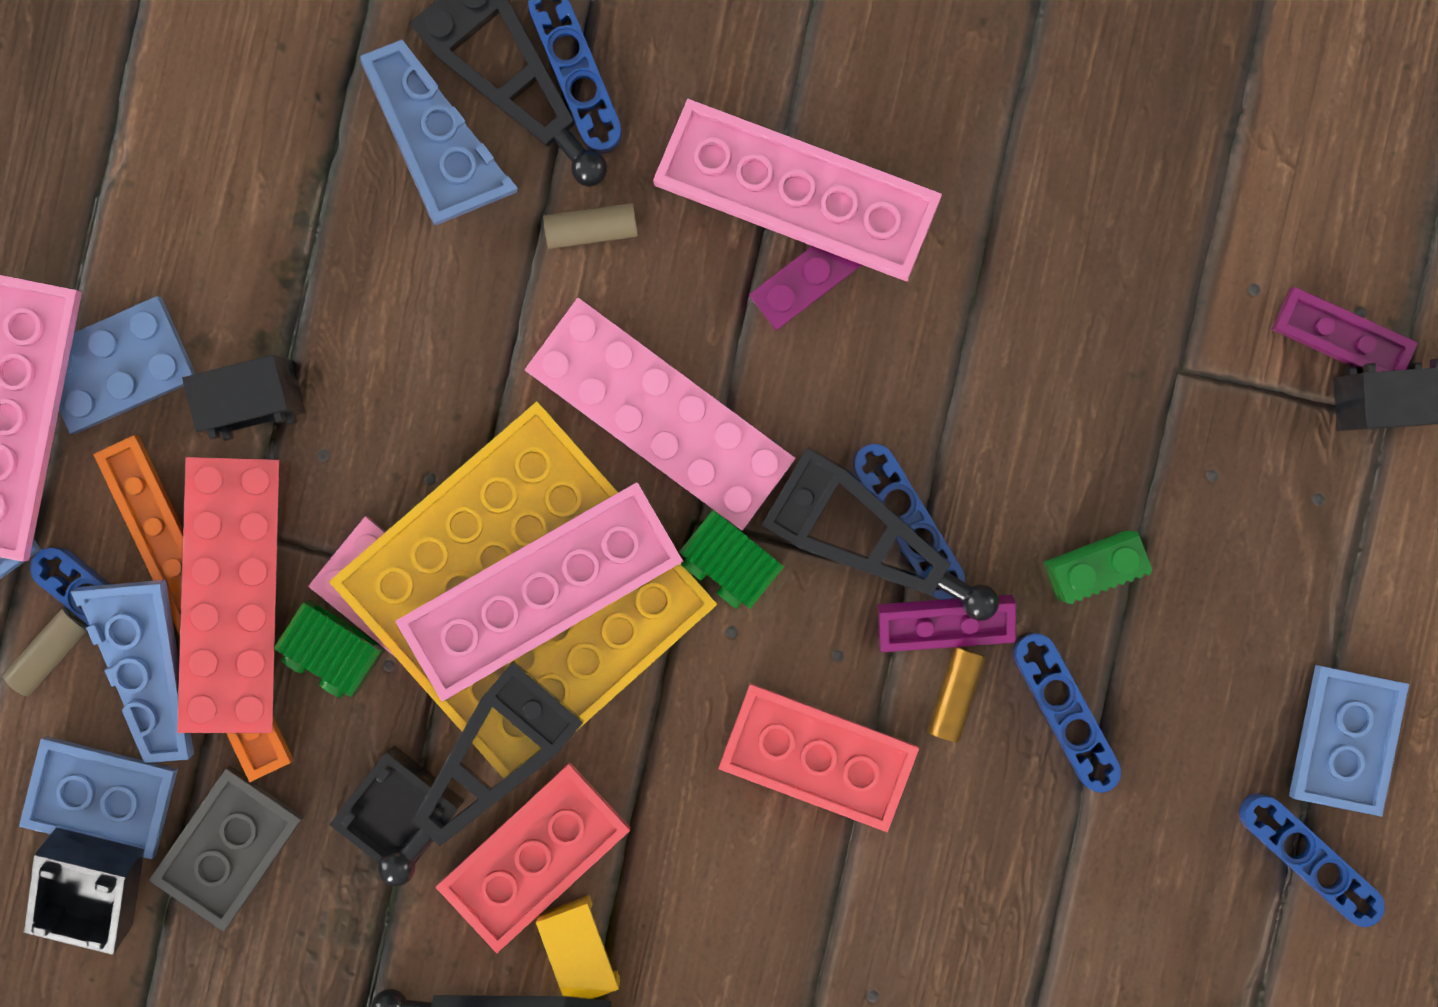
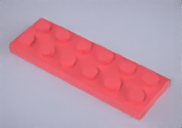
[177,457,279,733]

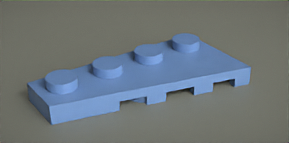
[360,40,518,226]
[71,580,194,763]

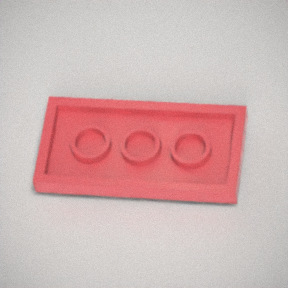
[718,683,919,833]
[436,762,631,953]

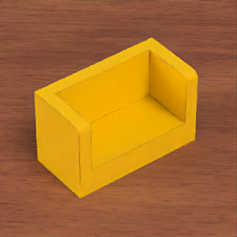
[536,895,620,999]

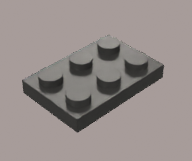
[149,766,304,932]

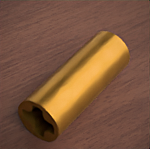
[927,647,986,743]

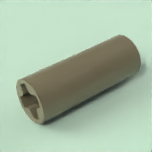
[543,203,638,249]
[2,607,89,697]

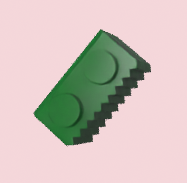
[679,510,784,609]
[1044,530,1152,605]
[274,600,386,698]

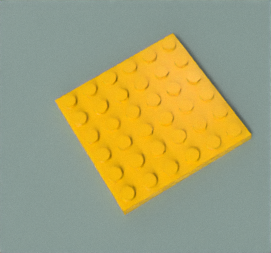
[329,401,717,778]

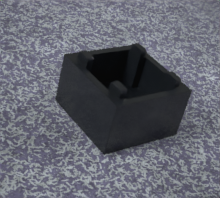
[182,355,306,441]
[1333,359,1438,431]
[329,745,465,863]
[24,827,145,955]

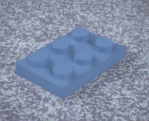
[59,296,196,434]
[1289,665,1409,817]
[19,736,178,859]

